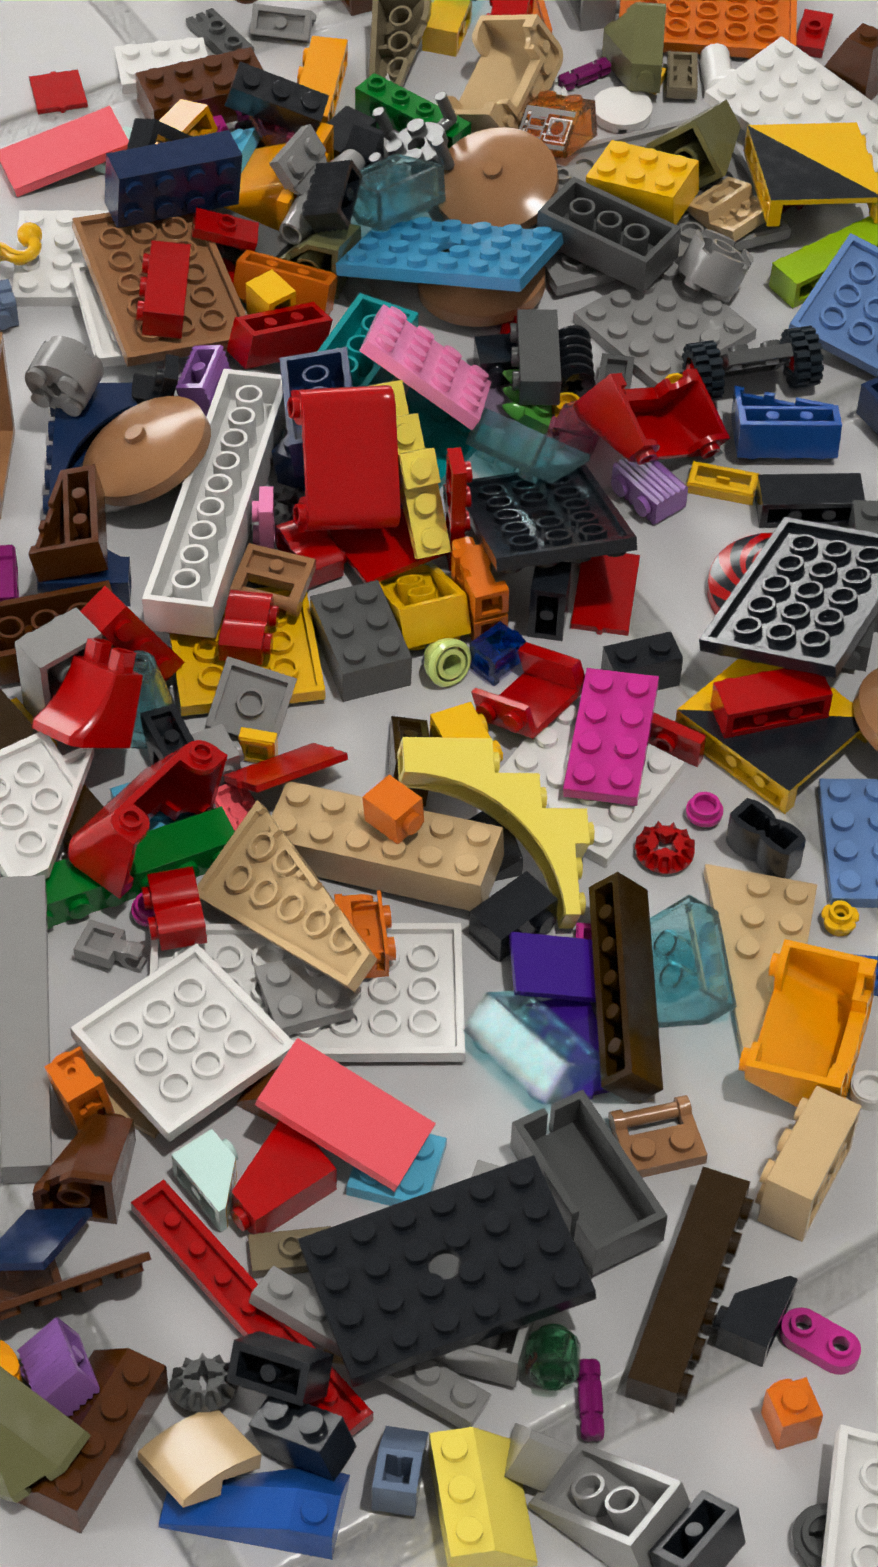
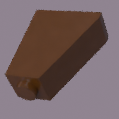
[824,23,878,100]
[32,1113,136,1224]

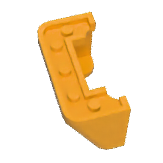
[739,939,878,1107]

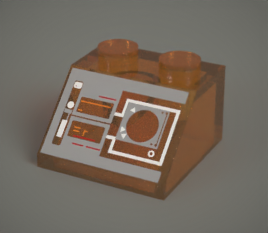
[518,90,597,159]

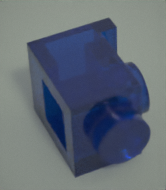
[470,621,526,686]

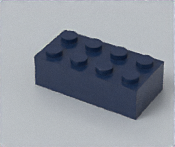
[105,130,243,228]
[279,347,354,477]

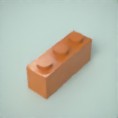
[233,250,338,315]

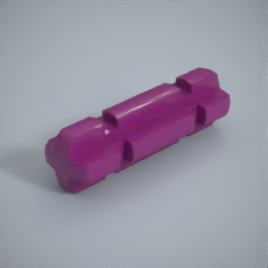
[557,57,612,91]
[577,1358,605,1442]

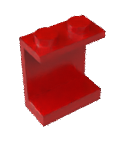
[471,642,585,739]

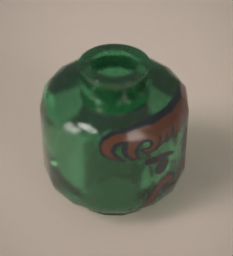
[525,1324,581,1391]

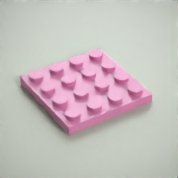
[359,304,491,430]

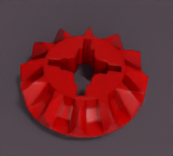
[635,821,695,874]

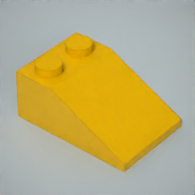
[379,561,471,650]

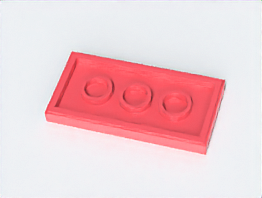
[0,106,129,197]
[255,1038,436,1192]

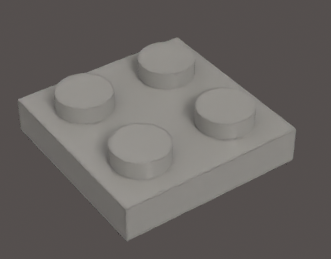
[205,656,297,738]
[254,956,353,1036]

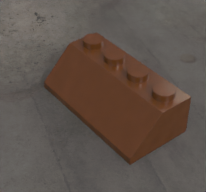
[18,1348,169,1534]

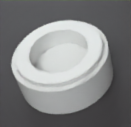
[849,1069,878,1111]

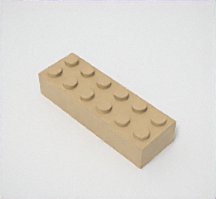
[272,781,504,911]

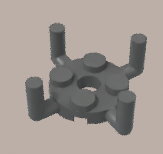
[369,91,457,186]

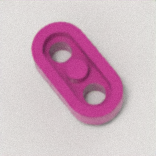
[780,1307,861,1375]

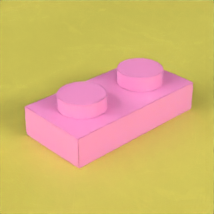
[252,486,275,549]

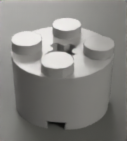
[678,229,753,302]
[25,336,104,417]

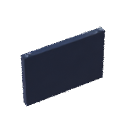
[0,1208,93,1271]

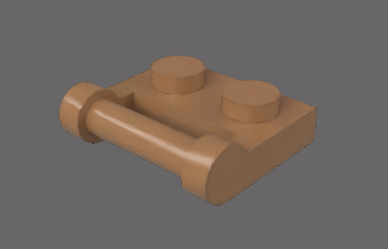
[229,543,316,617]
[608,1095,708,1178]

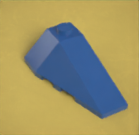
[159,1468,350,1560]

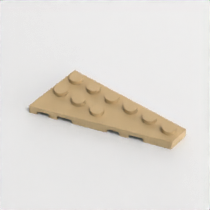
[197,800,378,992]
[704,864,817,1054]

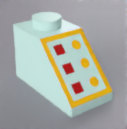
[171,1129,238,1233]

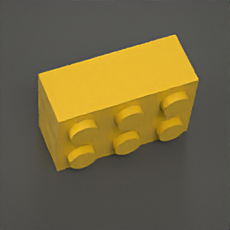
[586,140,699,225]

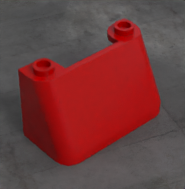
[573,369,730,465]
[287,385,401,532]
[67,740,228,899]

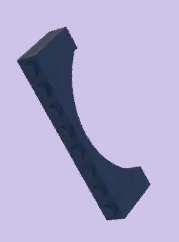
[37,383,138,606]

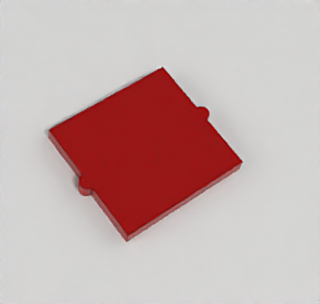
[29,69,88,115]

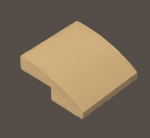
[687,176,765,242]
[138,1409,262,1508]

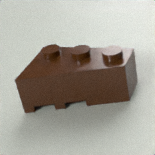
[28,464,108,582]

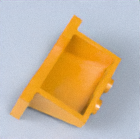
[224,122,334,231]

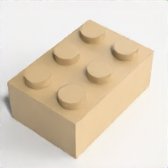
[755,1085,862,1242]

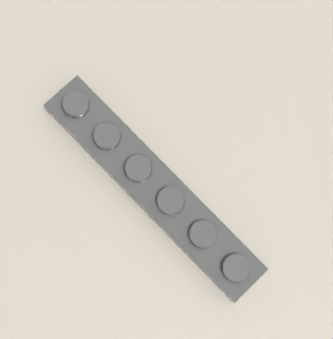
[249,1265,491,1428]

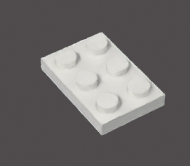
[114,37,207,94]

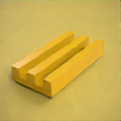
[687,461,759,505]

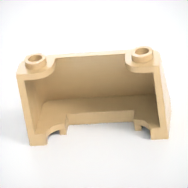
[437,14,563,134]

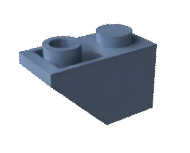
[372,1426,429,1516]

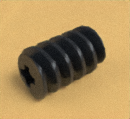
[558,325,596,398]

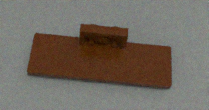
[0,1251,151,1321]

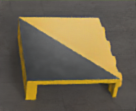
[743,122,878,227]
[675,659,868,814]

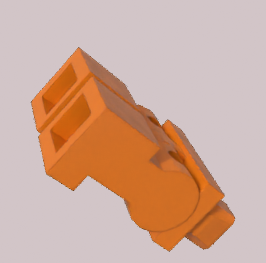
[451,536,509,646]

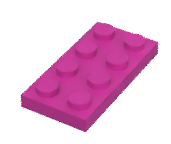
[563,668,659,806]

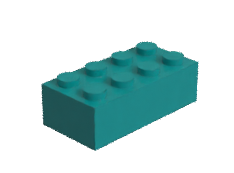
[317,293,419,387]

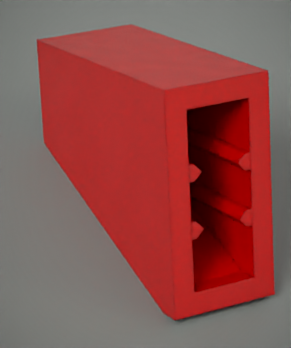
[230,1120,337,1234]

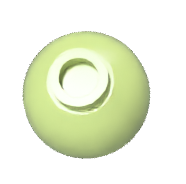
[424,638,471,687]

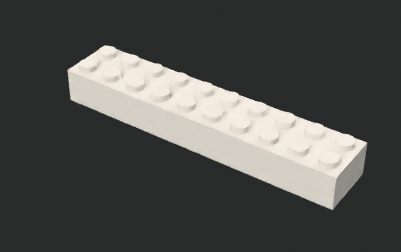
[142,369,286,638]

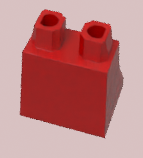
[31,638,143,748]

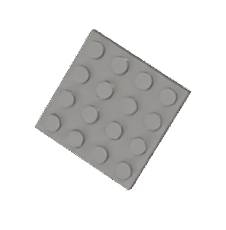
[573,262,757,387]

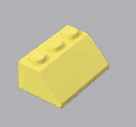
[428,1427,538,1567]

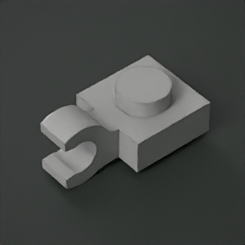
[73,920,147,972]

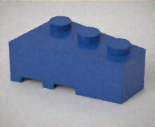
[731,385,842,460]

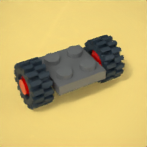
[682,325,824,401]

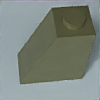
[602,2,666,93]
[646,99,741,188]
[279,224,361,300]
[0,1366,91,1503]

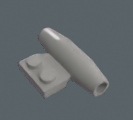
[269,124,365,245]

